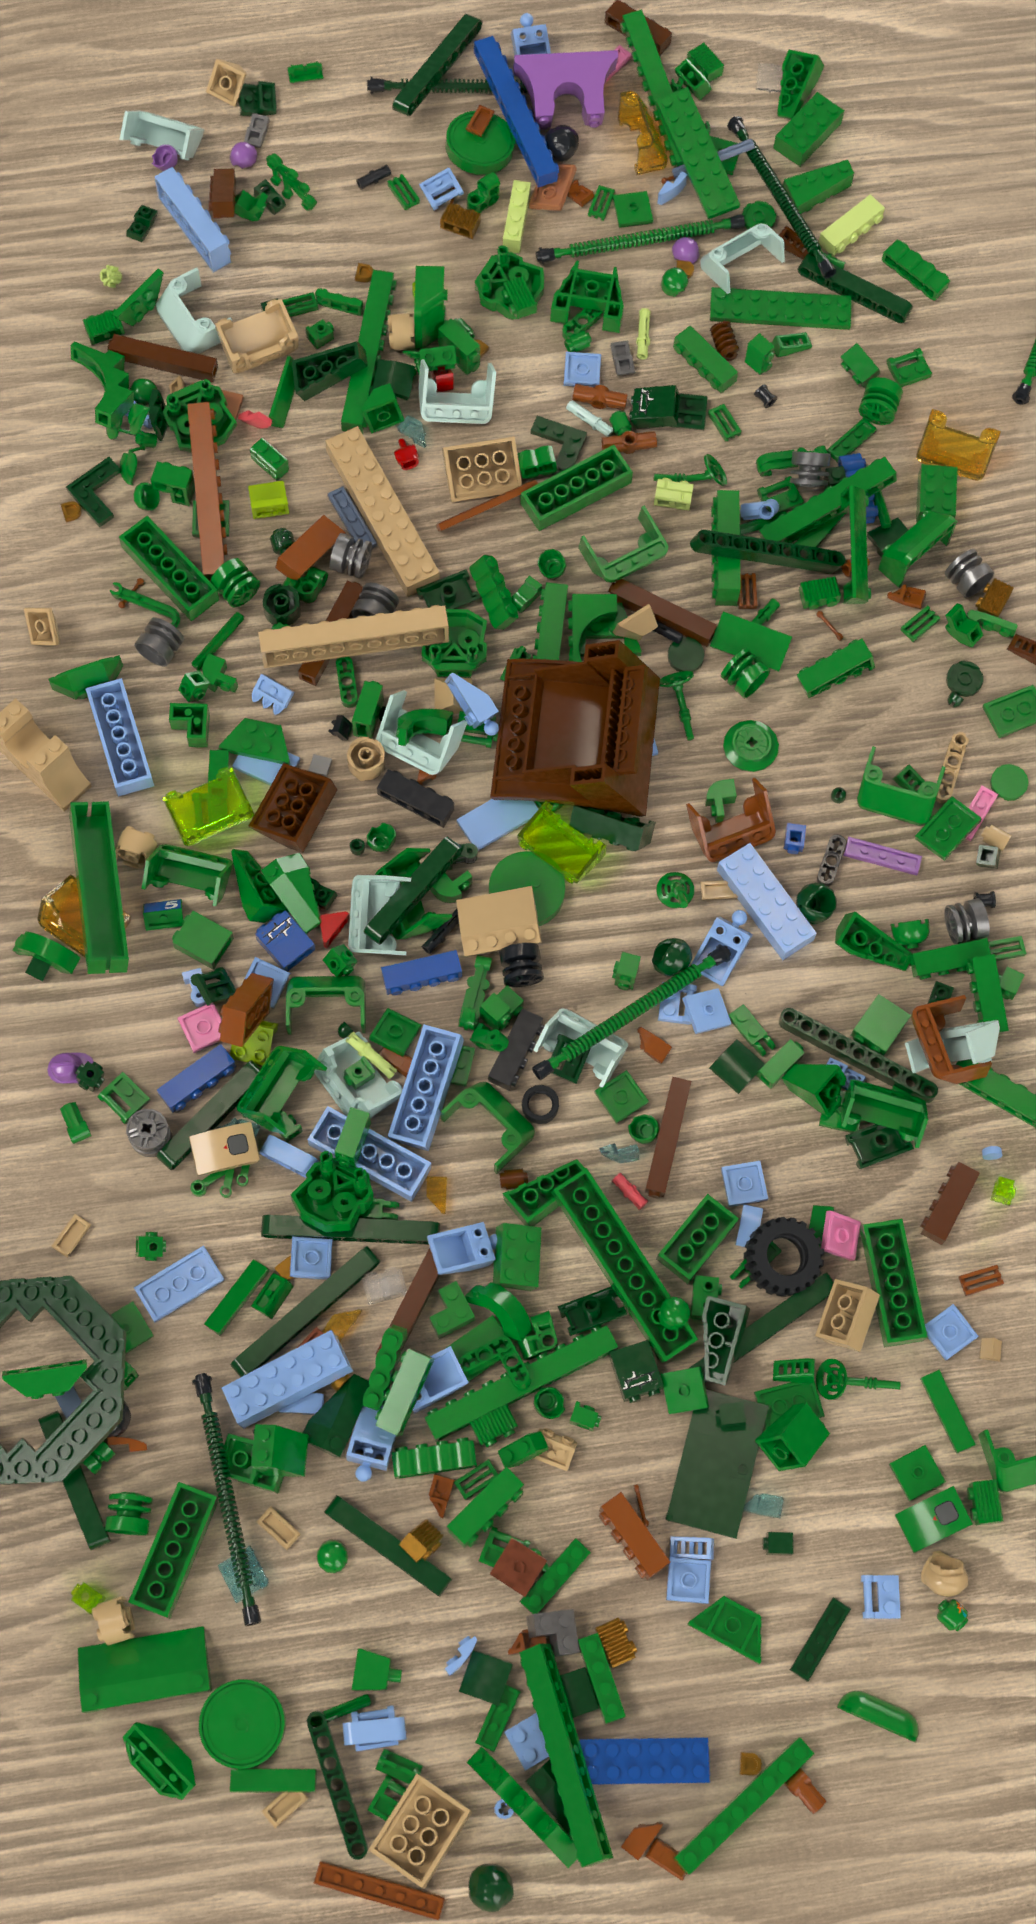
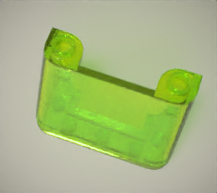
[162,767,255,846]
[517,801,606,884]

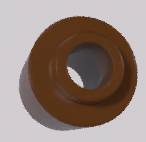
[499,1168,528,1190]

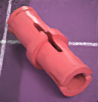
[612,1173,648,1210]

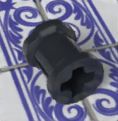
[754,384,777,408]
[973,891,996,908]

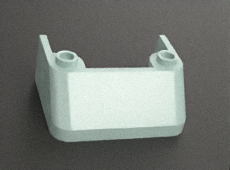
[120,110,204,160]
[700,224,785,294]
[156,267,232,354]
[419,360,496,424]
[376,690,467,775]
[348,875,411,955]
[534,1008,628,1088]
[905,1020,1000,1073]

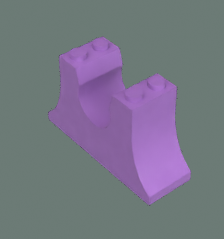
[513,50,618,130]

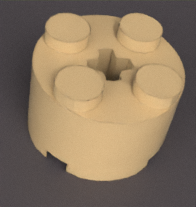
[388,313,415,351]
[347,737,385,781]
[115,826,158,869]
[92,1596,135,1645]

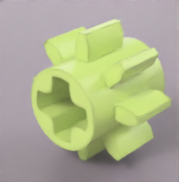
[100,265,122,288]

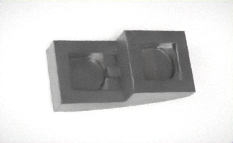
[244,113,270,148]
[610,340,635,376]

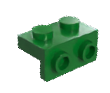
[420,345,460,372]

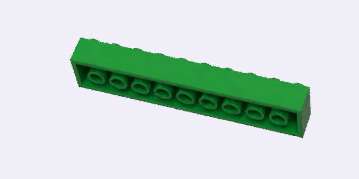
[551,1168,698,1363]

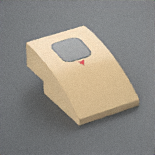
[189,1122,260,1176]

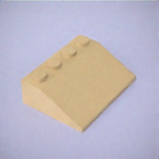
[442,437,522,502]
[456,886,542,957]
[369,1774,472,1889]

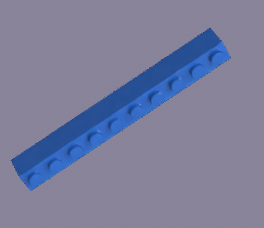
[474,36,560,187]

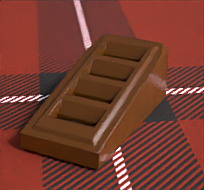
[779,225,809,260]
[1007,634,1036,665]

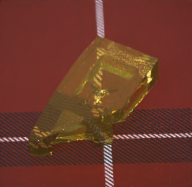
[426,1176,447,1214]
[322,1309,363,1342]

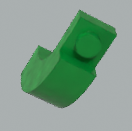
[396,709,453,746]
[12,931,81,974]
[465,1282,532,1341]

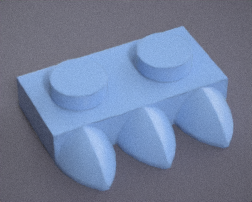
[252,674,294,715]

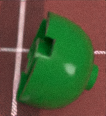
[890,919,930,949]

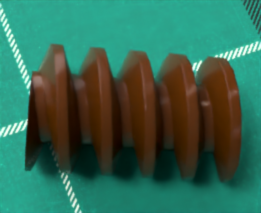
[710,321,740,361]

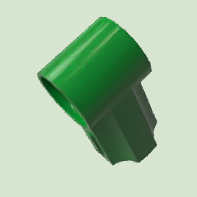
[60,1102,92,1144]

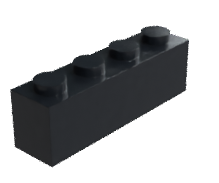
[377,769,454,828]
[488,1008,545,1091]

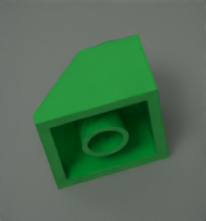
[361,383,405,434]

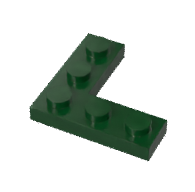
[531,415,587,475]
[66,456,121,528]

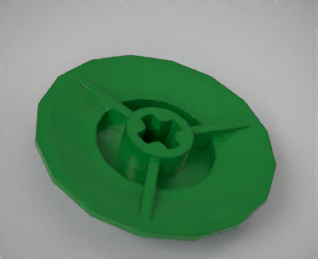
[723,720,779,772]

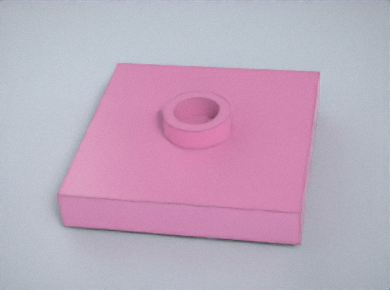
[177,1005,222,1053]
[821,1211,861,1261]

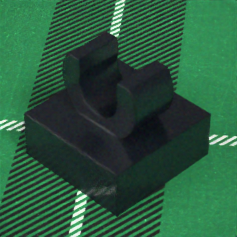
[328,715,352,741]

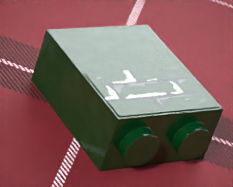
[630,385,680,429]
[608,1340,664,1403]

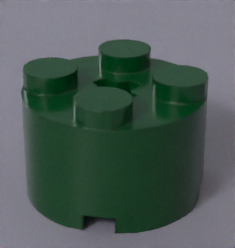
[262,584,301,625]

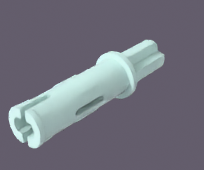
[566,400,614,437]

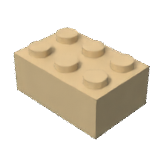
[815,1279,880,1352]

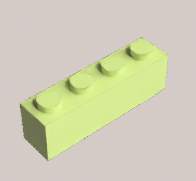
[503,180,531,253]
[819,194,885,256]

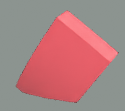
[238,410,272,429]

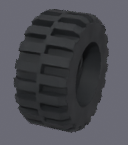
[743,1217,824,1297]

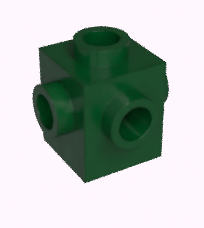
[76,1061,105,1092]

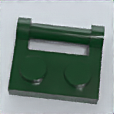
[191,967,236,1006]
[551,1034,591,1084]

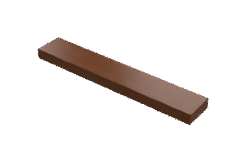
[436,480,538,531]
[314,1861,445,1920]

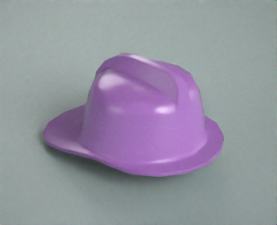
[47,1052,93,1084]

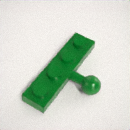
[519,1538,591,1614]

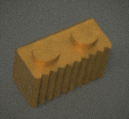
[440,203,480,239]
[975,578,1014,617]
[399,1519,444,1562]
[595,1617,637,1668]

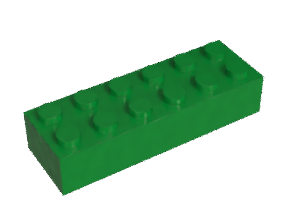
[520,445,633,531]
[711,490,741,606]
[119,515,220,622]
[860,1219,927,1347]
[128,1482,219,1619]

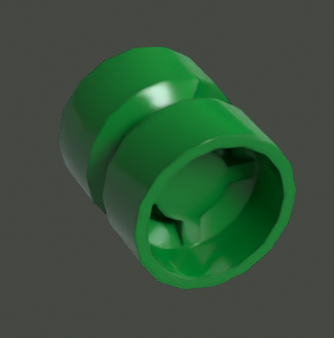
[83,1441,116,1475]

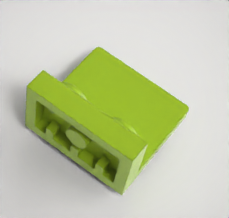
[248,481,289,519]
[230,1021,278,1066]

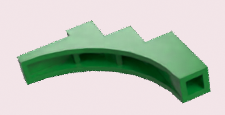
[70,341,134,429]
[467,1746,577,1869]

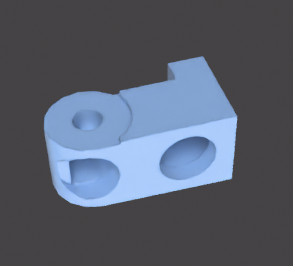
[182,968,206,1008]

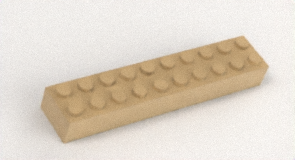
[325,426,440,597]
[258,605,449,668]

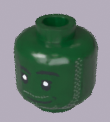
[270,528,295,555]

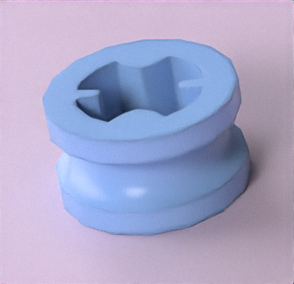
[494,1799,514,1819]

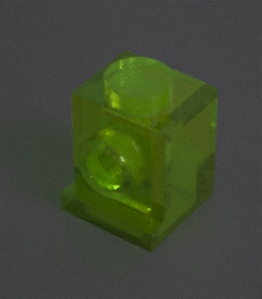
[990,1176,1016,1206]
[71,1582,106,1615]

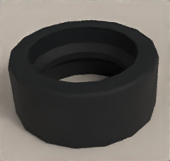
[522,1085,559,1124]

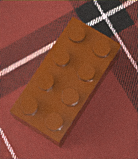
[218,973,274,1047]
[599,1492,670,1580]

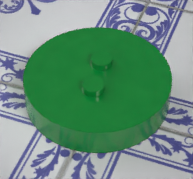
[445,111,515,175]
[489,851,565,926]
[199,1679,286,1769]

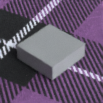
[308,754,332,777]

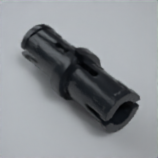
[356,164,391,190]

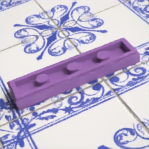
[843,836,922,876]

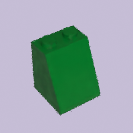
[755,1402,830,1471]
[251,1424,309,1477]

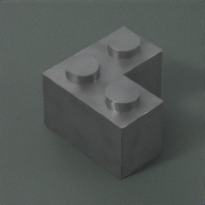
[526,1609,580,1657]

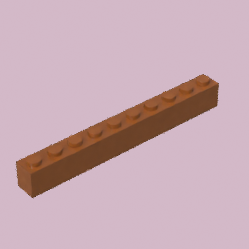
[187,402,228,581]

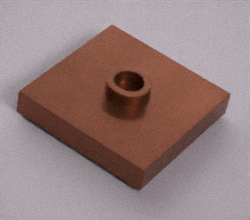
[490,1538,547,1597]

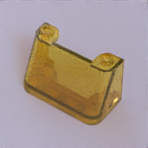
[618,91,668,175]
[916,409,1001,481]
[38,875,132,958]

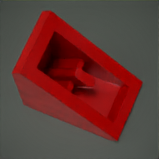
[431,367,454,392]
[320,911,350,949]

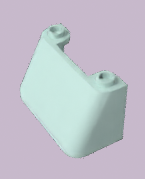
[314,1031,403,1119]

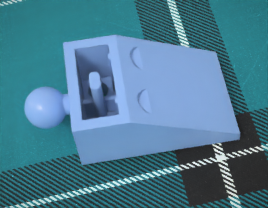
[511,13,551,55]
[445,673,499,736]
[691,910,753,987]
[427,1222,497,1275]
[413,1346,469,1414]
[346,1406,396,1482]

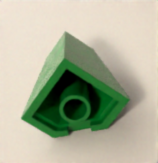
[782,1064,846,1118]

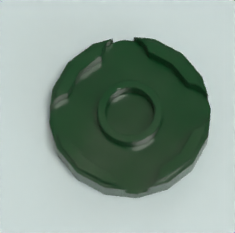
[668,637,704,672]
[946,661,984,697]

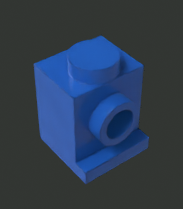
[783,823,806,854]

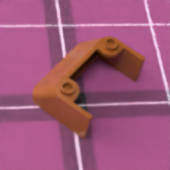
[686,778,776,862]
[911,995,992,1084]

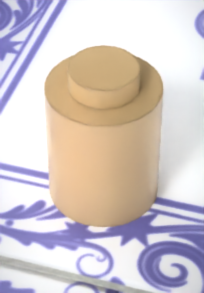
[981,825,1012,852]

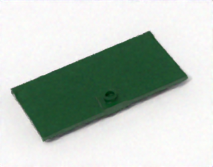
[665,1389,769,1539]

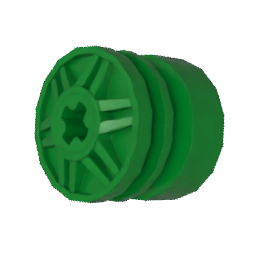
[858,377,903,425]
[211,558,260,608]
[720,648,771,699]
[105,1492,153,1536]

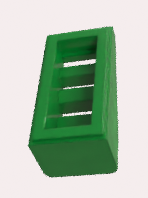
[772,332,812,357]
[893,764,925,793]
[773,1358,815,1383]

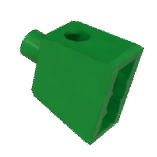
[351,1648,402,1691]

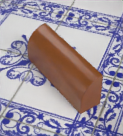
[275,515,346,580]

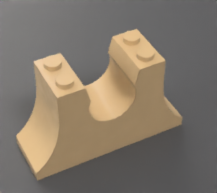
[0,698,92,811]

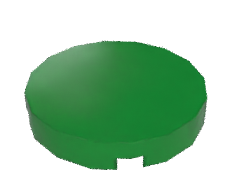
[742,201,777,230]
[990,764,1029,801]

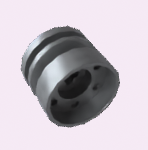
[790,451,831,487]
[330,533,372,579]
[944,549,995,598]
[351,582,399,618]
[134,617,184,667]
[944,898,990,944]
[126,1109,172,1157]

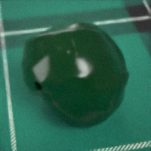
[796,882,837,924]
[652,938,692,977]
[468,1864,514,1913]

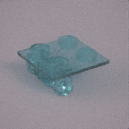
[218,1545,269,1603]

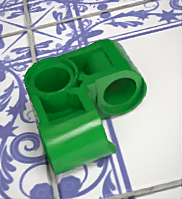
[467,172,500,214]
[283,567,328,603]
[517,1311,558,1361]

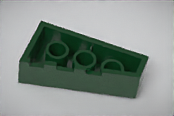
[292,341,368,402]
[569,805,656,851]

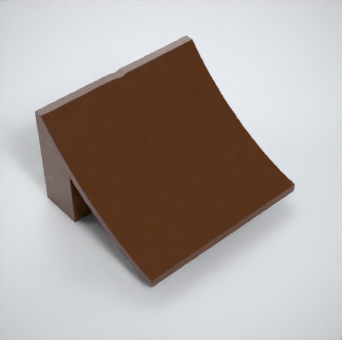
[490,640,660,817]

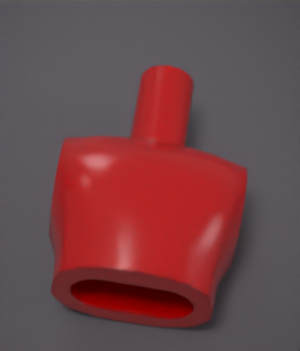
[394,438,419,470]

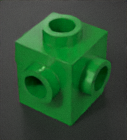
[178,670,210,702]
[323,944,358,977]
[136,1232,166,1261]

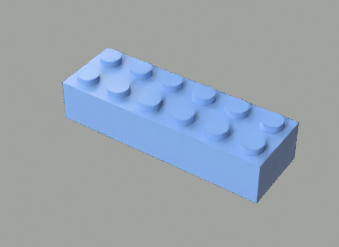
[154,167,231,272]
[85,678,154,797]
[717,843,817,961]
[388,1024,464,1151]
[307,1106,432,1202]
[222,1330,353,1429]

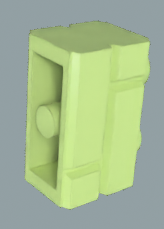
[654,478,694,511]

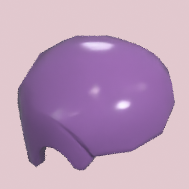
[230,142,257,169]
[152,144,178,171]
[672,237,700,264]

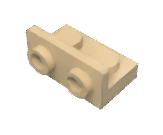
[534,1428,577,1471]

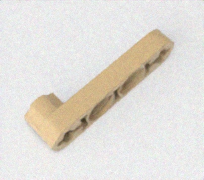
[936,732,969,804]

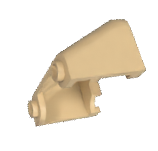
[215,299,298,374]

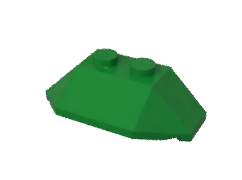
[48,655,123,700]
[2,1359,87,1399]
[123,1722,196,1800]

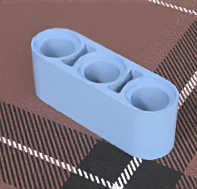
[259,1135,319,1178]
[343,1717,406,1746]

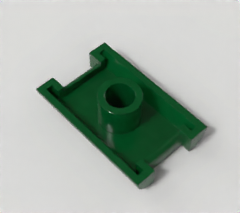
[416,569,480,609]
[845,1124,914,1169]
[557,1286,627,1336]

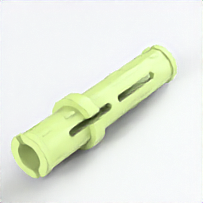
[636,308,651,360]
[345,1032,397,1079]

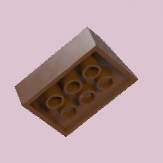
[248,763,338,853]

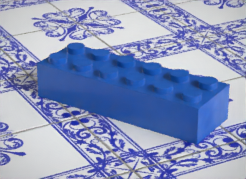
[579,1738,710,1785]

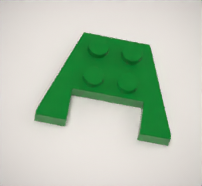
[569,603,642,657]

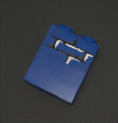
[255,910,315,972]

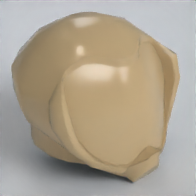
[921,1551,968,1597]

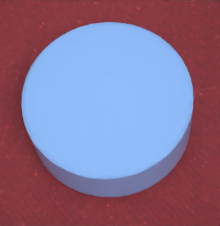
[982,1146,1003,1160]

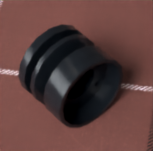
[499,943,544,988]

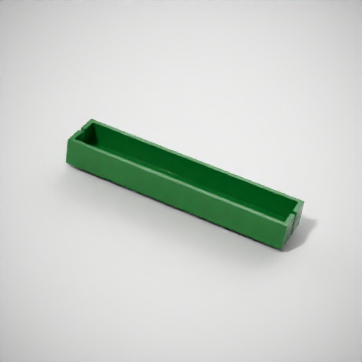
[69,801,129,974]

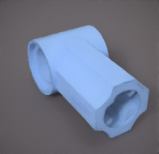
[740,499,779,520]

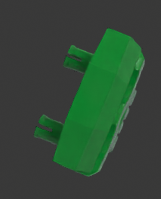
[474,245,544,320]
[163,379,237,452]
[422,609,487,678]
[291,1151,374,1232]

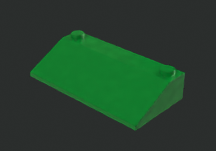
[840,485,871,604]
[78,1626,212,1713]

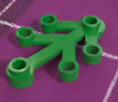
[266,153,317,211]
[190,1164,250,1198]

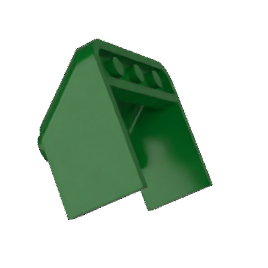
[414,266,448,349]
[578,505,669,583]
[878,510,958,588]
[857,746,946,826]
[141,844,233,906]
[375,848,452,940]
[286,976,366,1035]
[237,1046,327,1135]
[841,1079,928,1148]
[441,1082,535,1174]
[978,1429,1036,1492]

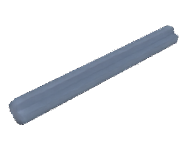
[672,139,754,179]

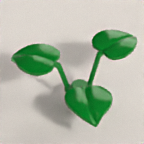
[106,404,157,485]

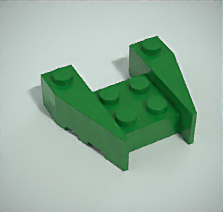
[550,261,624,333]

